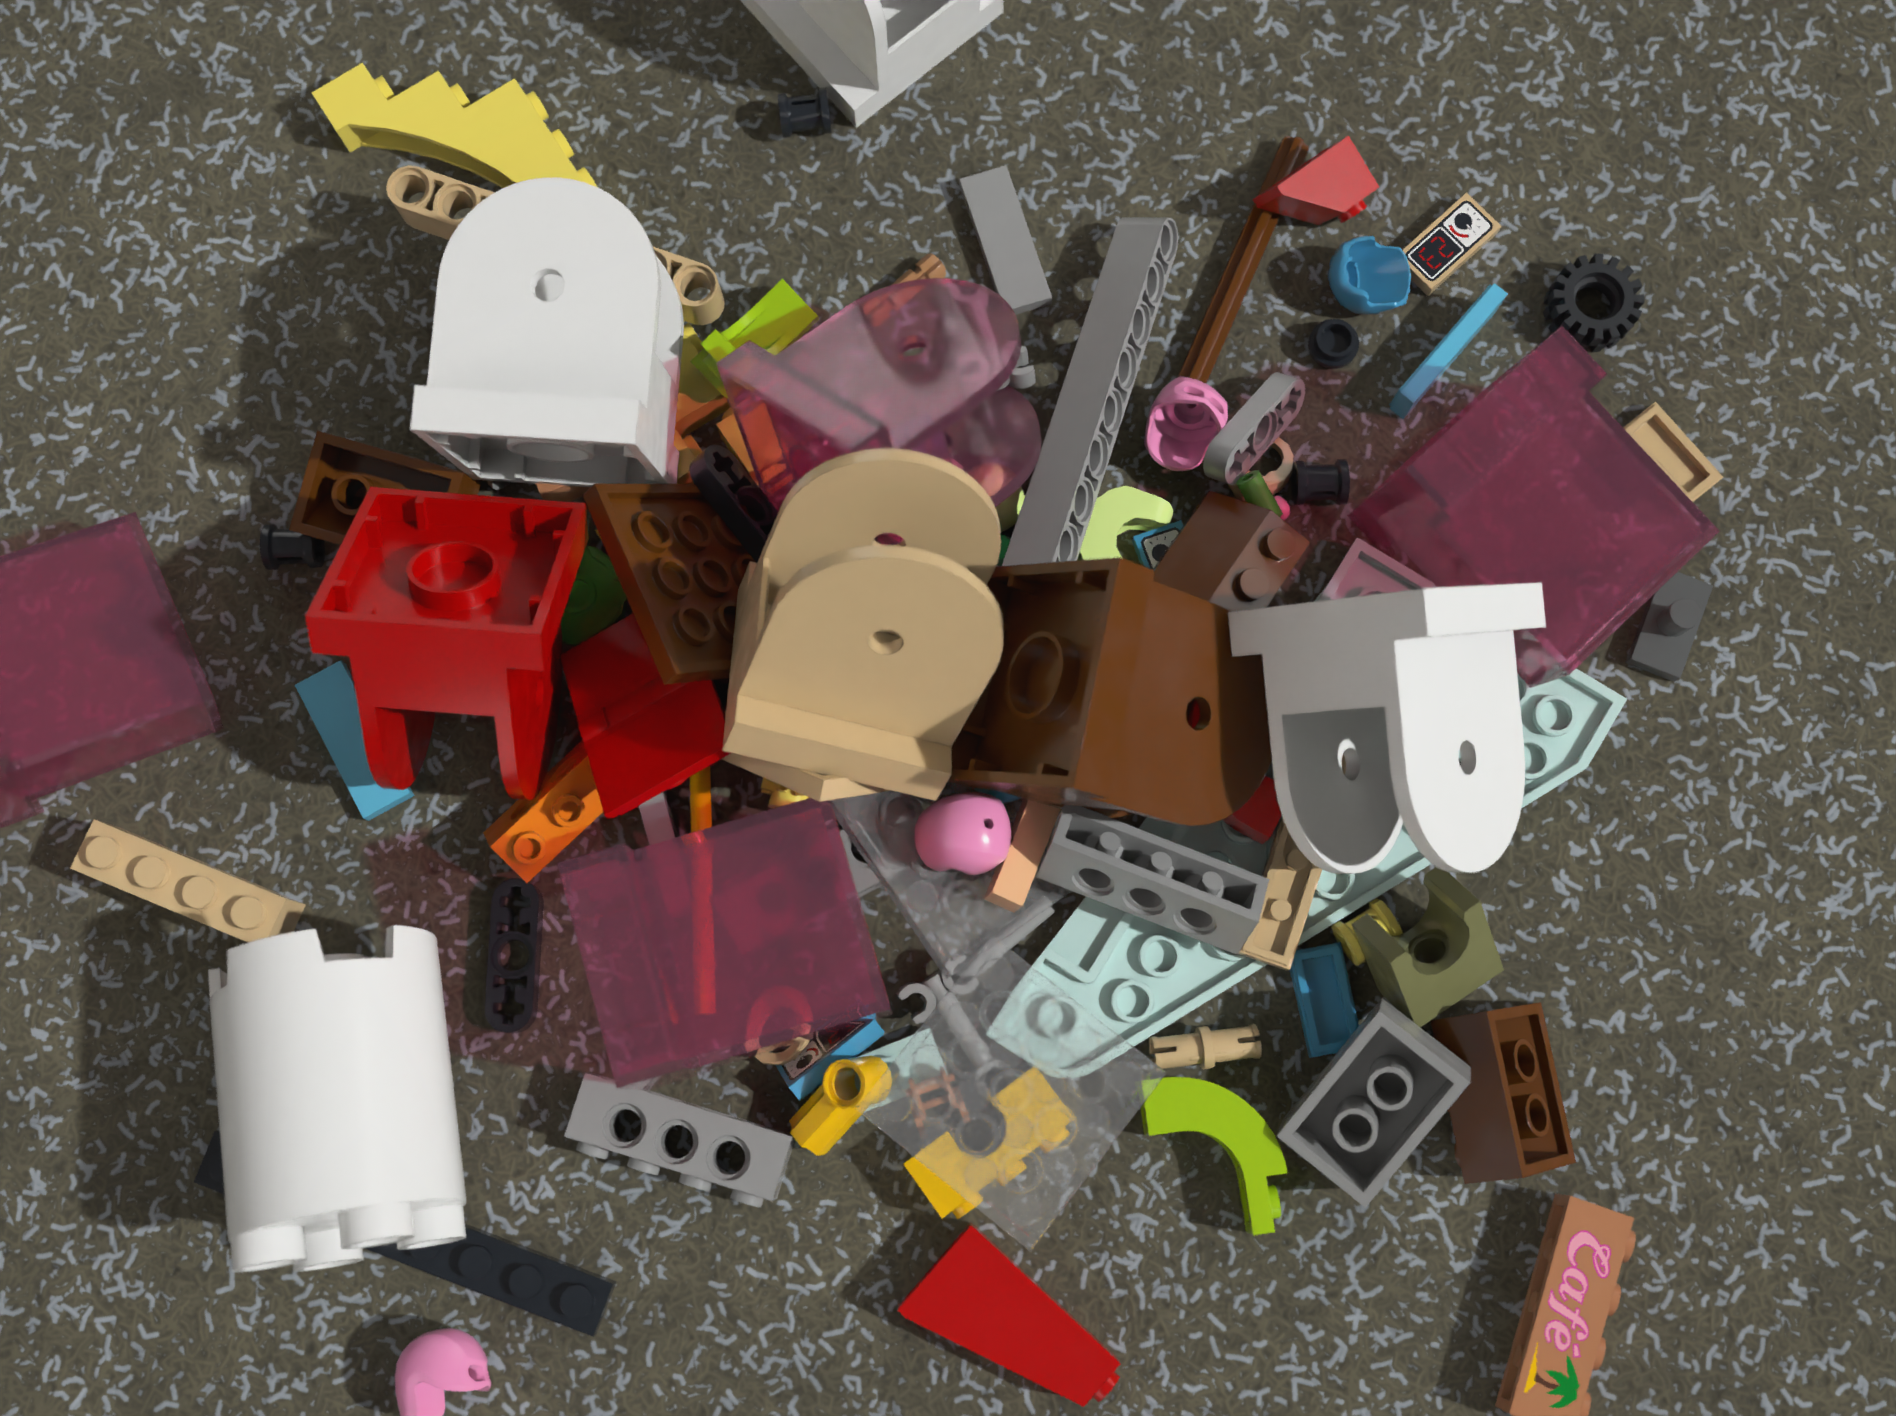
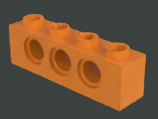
[483,740,603,883]

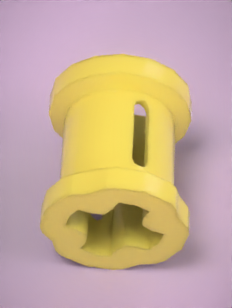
[1332,898,1403,966]

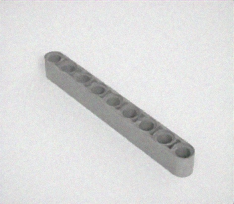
[1002,217,1178,566]

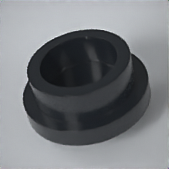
[1308,319,1359,369]

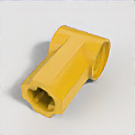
[789,1056,892,1156]

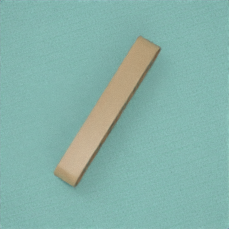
[386,165,725,325]

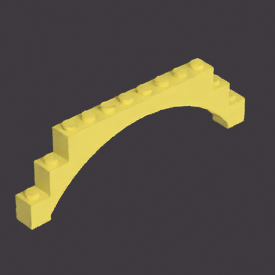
[312,63,730,542]

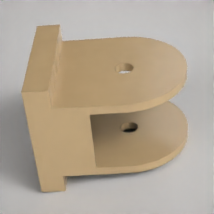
[722,448,1003,801]

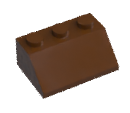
[289,430,482,545]
[1153,491,1310,612]
[1431,1002,1576,1184]

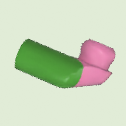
[1236,470,1290,520]

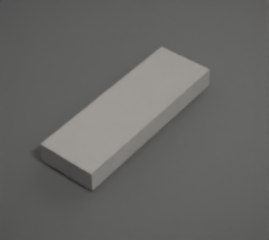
[959,165,1052,318]

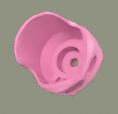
[1144,376,1228,471]
[914,792,1011,875]
[395,1328,491,1416]

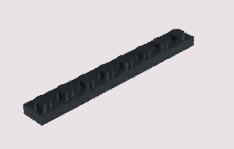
[194,1130,617,1337]

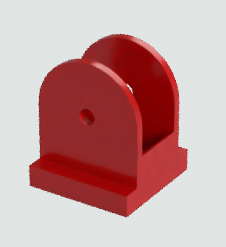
[305,487,589,800]

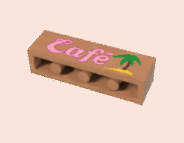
[1495,1193,1636,1416]

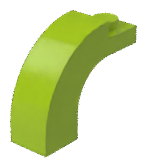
[690,279,819,399]
[1136,1077,1288,1236]

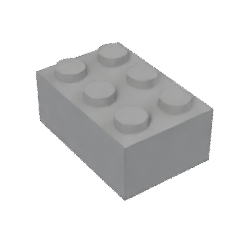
[1277,998,1471,1208]

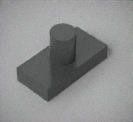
[1625,568,1713,682]

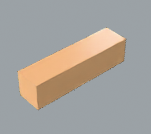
[984,799,1060,913]

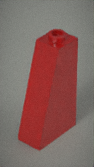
[897,1222,1121,1407]

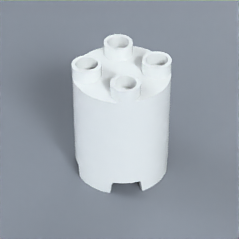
[208,925,467,1272]

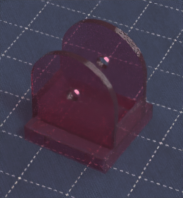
[716,278,1042,545]

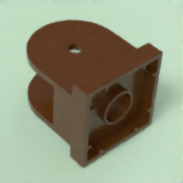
[948,557,1272,826]

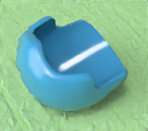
[1328,236,1411,315]

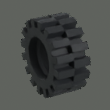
[1543,253,1644,353]

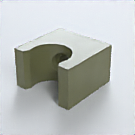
[1352,867,1504,1027]

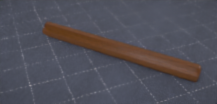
[1177,136,1309,384]

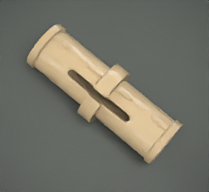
[1149,1024,1262,1071]

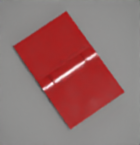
[560,613,731,819]

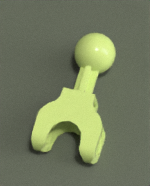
[971,468,1173,560]

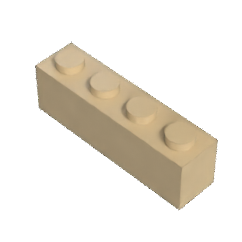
[70,819,306,943]

